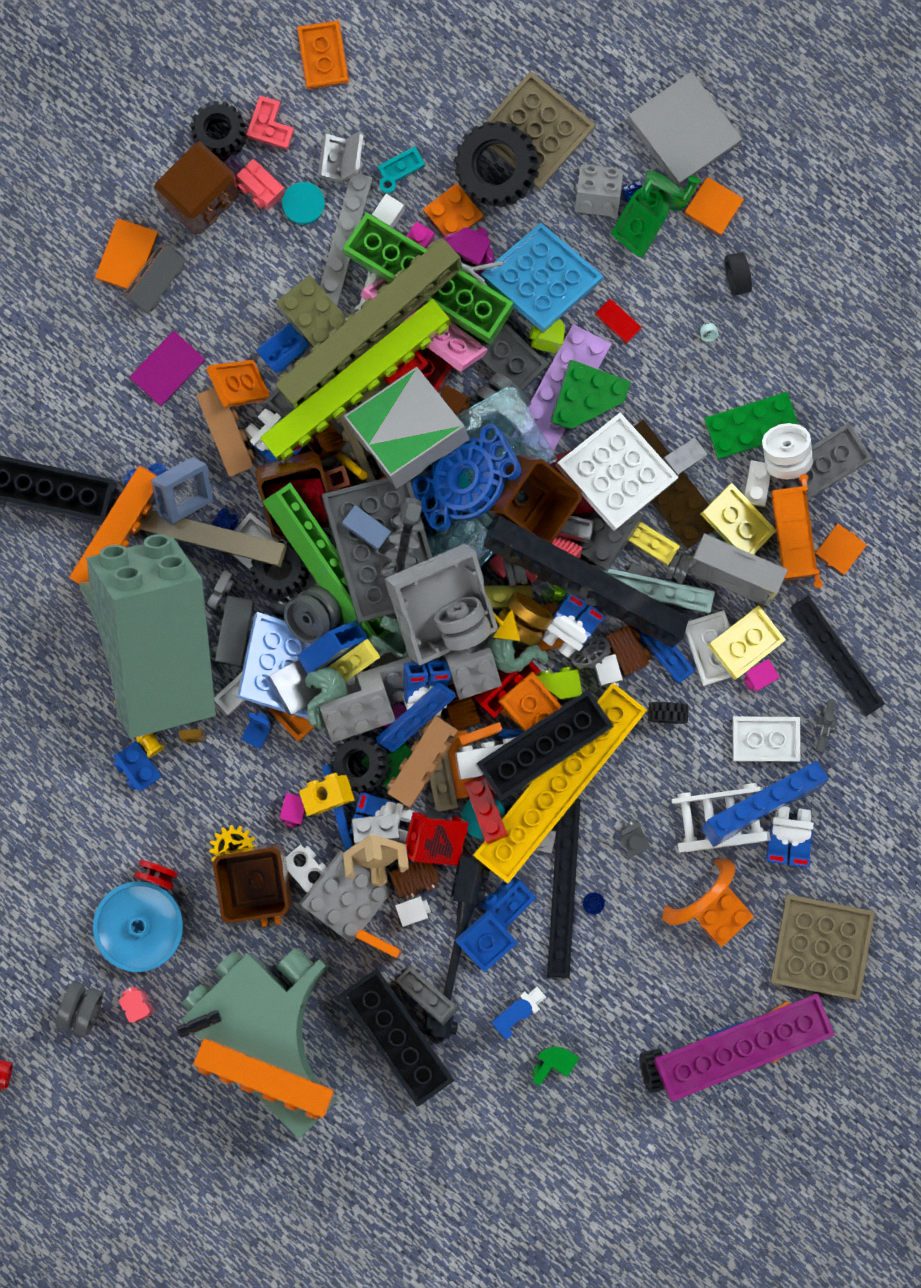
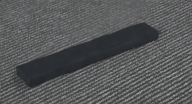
[790,595,885,717]

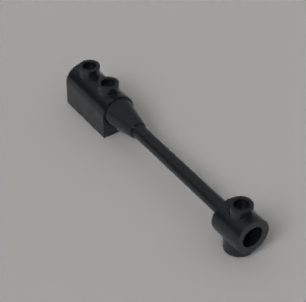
[424,856,490,1039]

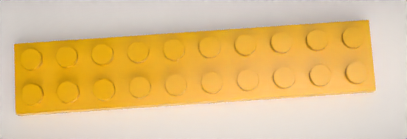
[473,682,647,884]

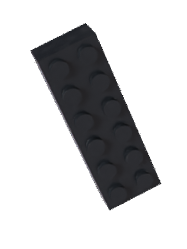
[0,455,117,525]
[476,689,614,803]
[340,968,455,1107]

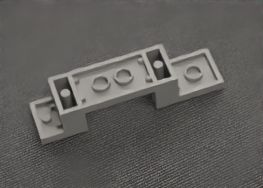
[319,648,502,743]

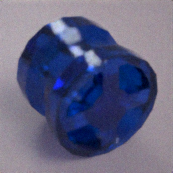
[621,179,642,204]

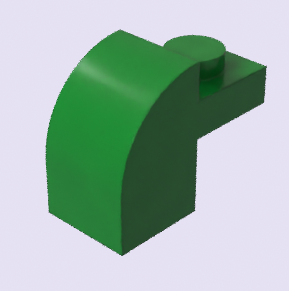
[531,1046,579,1086]

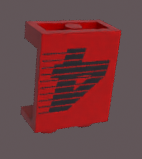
[405,812,468,865]

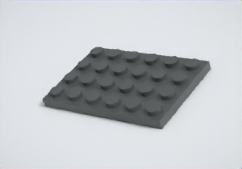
[321,478,433,624]

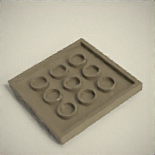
[485,71,596,190]
[770,894,875,1000]

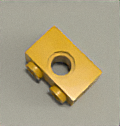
[299,773,355,816]

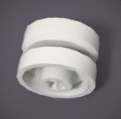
[762,423,813,480]

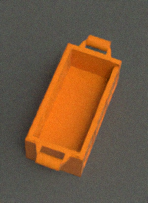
[771,474,823,589]

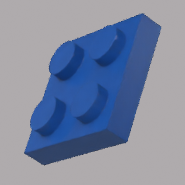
[455,910,518,973]

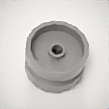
[434,597,491,651]

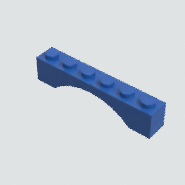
[701,761,829,847]

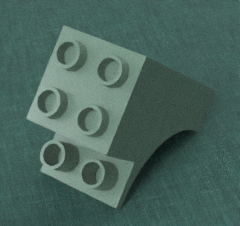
[79,535,216,739]
[181,947,336,1139]

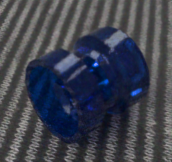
[582,892,605,915]

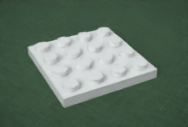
[556,413,679,531]

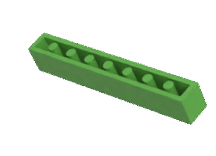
[262,483,389,640]

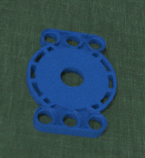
[411,424,522,532]

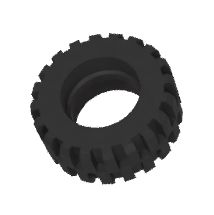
[454,121,540,207]

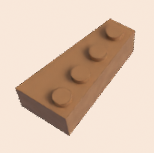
[196,387,256,477]
[387,716,458,809]

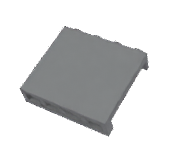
[628,71,742,188]

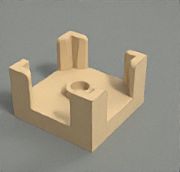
[343,834,409,887]

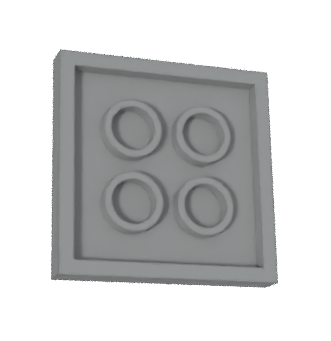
[299,850,393,944]

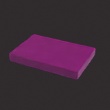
[129,330,206,407]

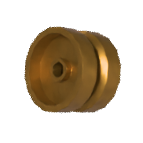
[498,592,554,646]

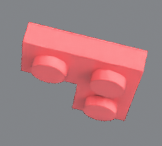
[246,96,294,150]

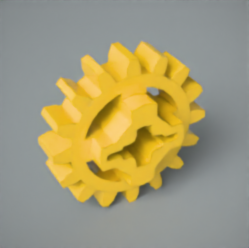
[209,825,257,861]

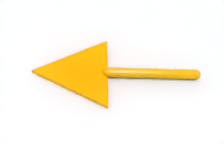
[493,610,520,641]

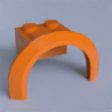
[662,858,754,947]

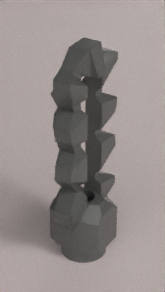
[380,497,424,578]

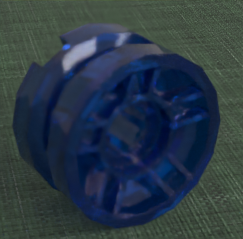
[211,507,240,531]

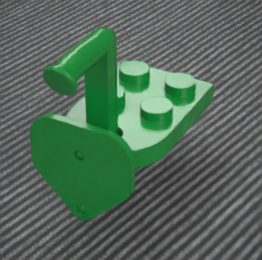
[611,170,701,258]

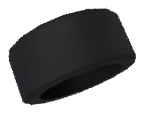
[724,252,752,296]

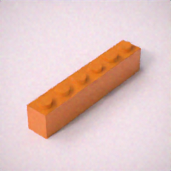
[69,466,157,585]
[193,1038,335,1120]

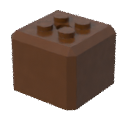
[154,141,238,234]
[255,451,330,540]
[483,454,582,544]
[212,843,293,924]

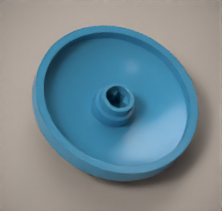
[93,882,184,972]

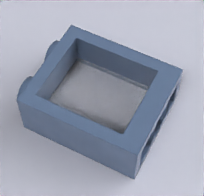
[151,457,213,524]

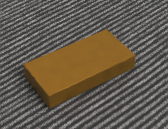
[179,729,206,743]

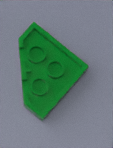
[550,360,631,429]

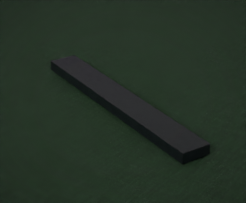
[547,799,581,978]

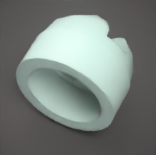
[700,323,719,342]

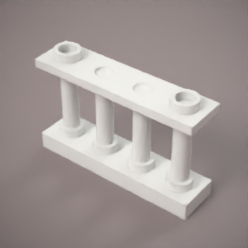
[672,783,771,853]

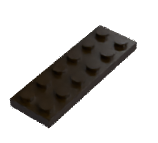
[634,419,715,550]

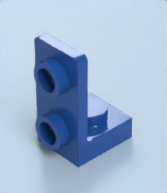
[241,711,273,749]

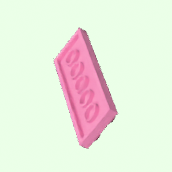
[360,278,487,372]

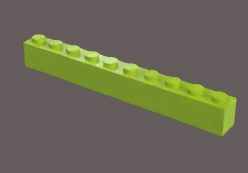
[260,299,451,462]

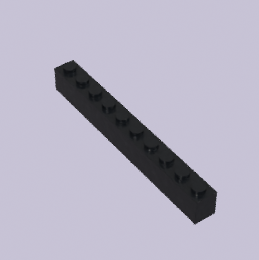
[483,516,689,648]

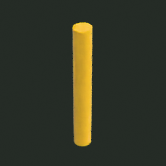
[333,451,367,480]

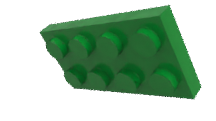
[704,392,799,460]

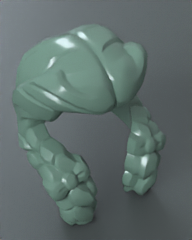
[369,615,409,659]
[484,631,548,673]
[305,668,347,730]

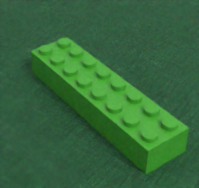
[343,212,514,345]

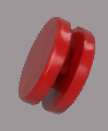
[134,860,178,891]

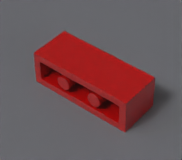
[471,650,541,718]

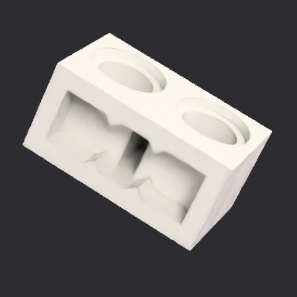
[286,844,327,893]

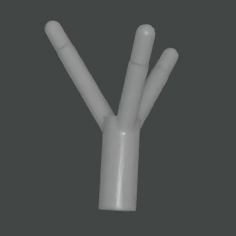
[461,261,504,288]

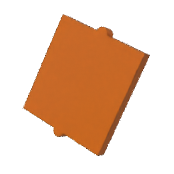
[815,524,867,575]

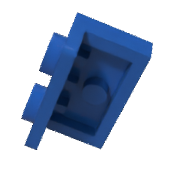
[256,323,309,374]

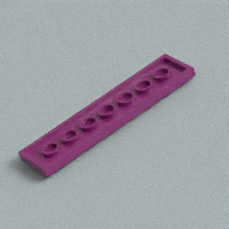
[653,993,835,1102]

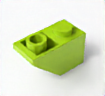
[530,319,565,354]
[537,667,582,701]

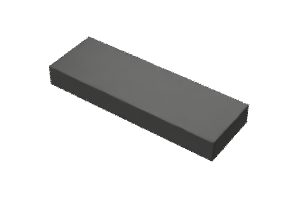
[394,966,458,1026]

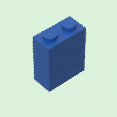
[297,620,368,674]

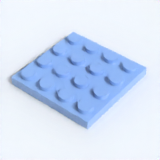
[237,612,312,719]

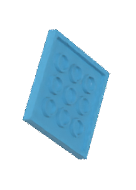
[481,223,604,333]

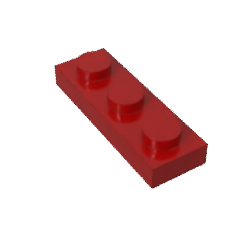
[464,776,508,845]

